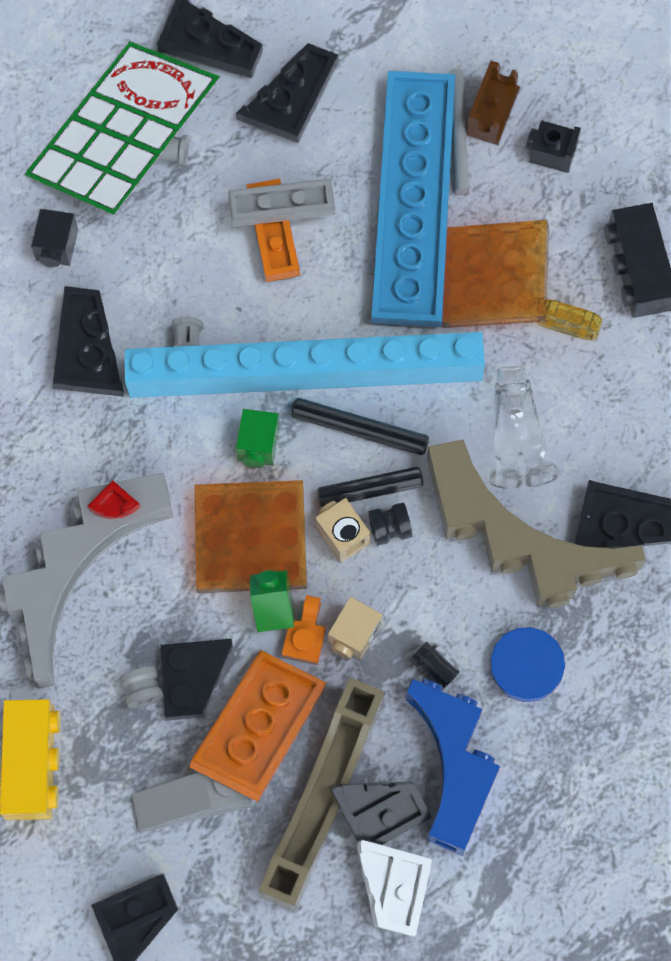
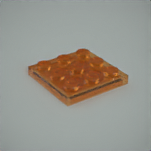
[442,219,549,328]
[194,480,307,593]

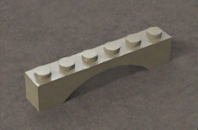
[258,677,385,912]

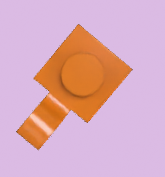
[281,595,326,665]

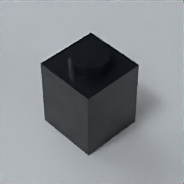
[31,209,79,267]

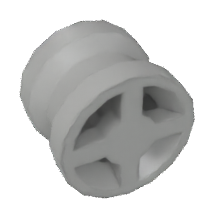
[120,667,164,708]

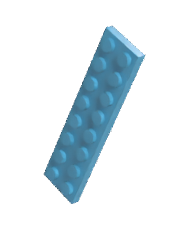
[371,71,455,327]

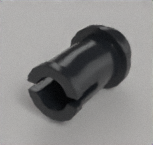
[412,642,460,689]

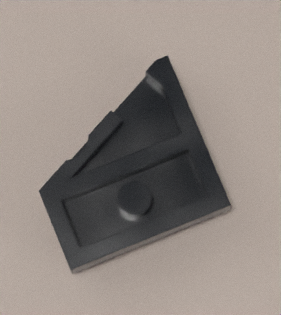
[161,638,233,721]
[91,873,179,961]

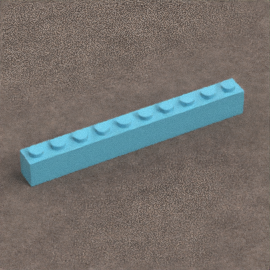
[125,332,485,398]

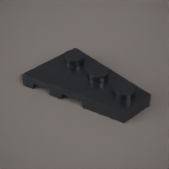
[157,0,263,78]
[236,43,339,143]

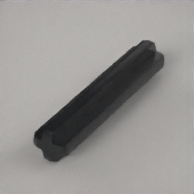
[317,467,423,507]

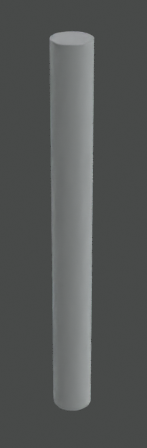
[450,68,469,195]

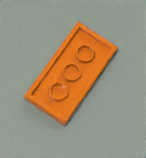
[190,650,327,802]

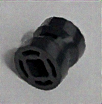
[368,502,413,546]

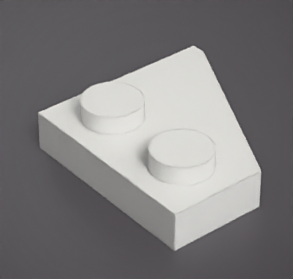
[357,840,432,937]

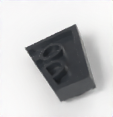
[53,286,124,397]
[574,480,671,549]

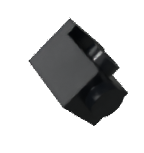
[526,120,581,173]

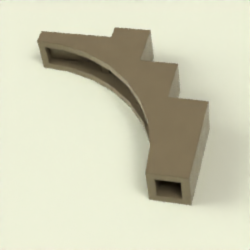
[427,439,646,608]

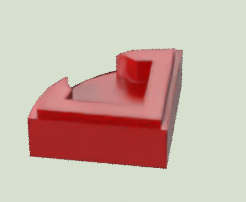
[87,480,140,519]

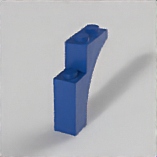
[406,679,500,856]

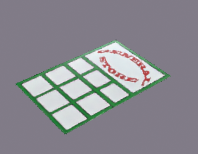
[24,41,221,215]

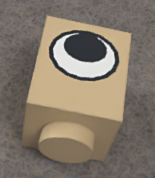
[315,498,371,563]
[328,596,383,661]

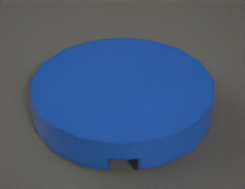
[490,627,565,702]

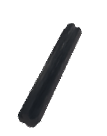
[291,398,429,455]

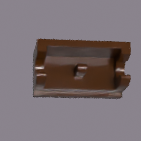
[466,60,520,145]

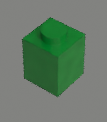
[236,408,280,468]
[250,570,294,632]

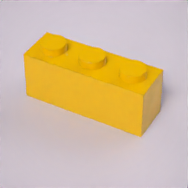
[0,699,61,820]

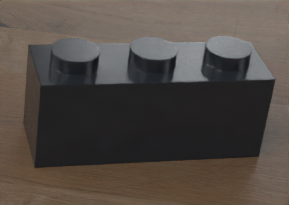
[604,202,671,318]

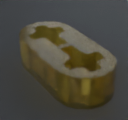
[534,299,603,340]

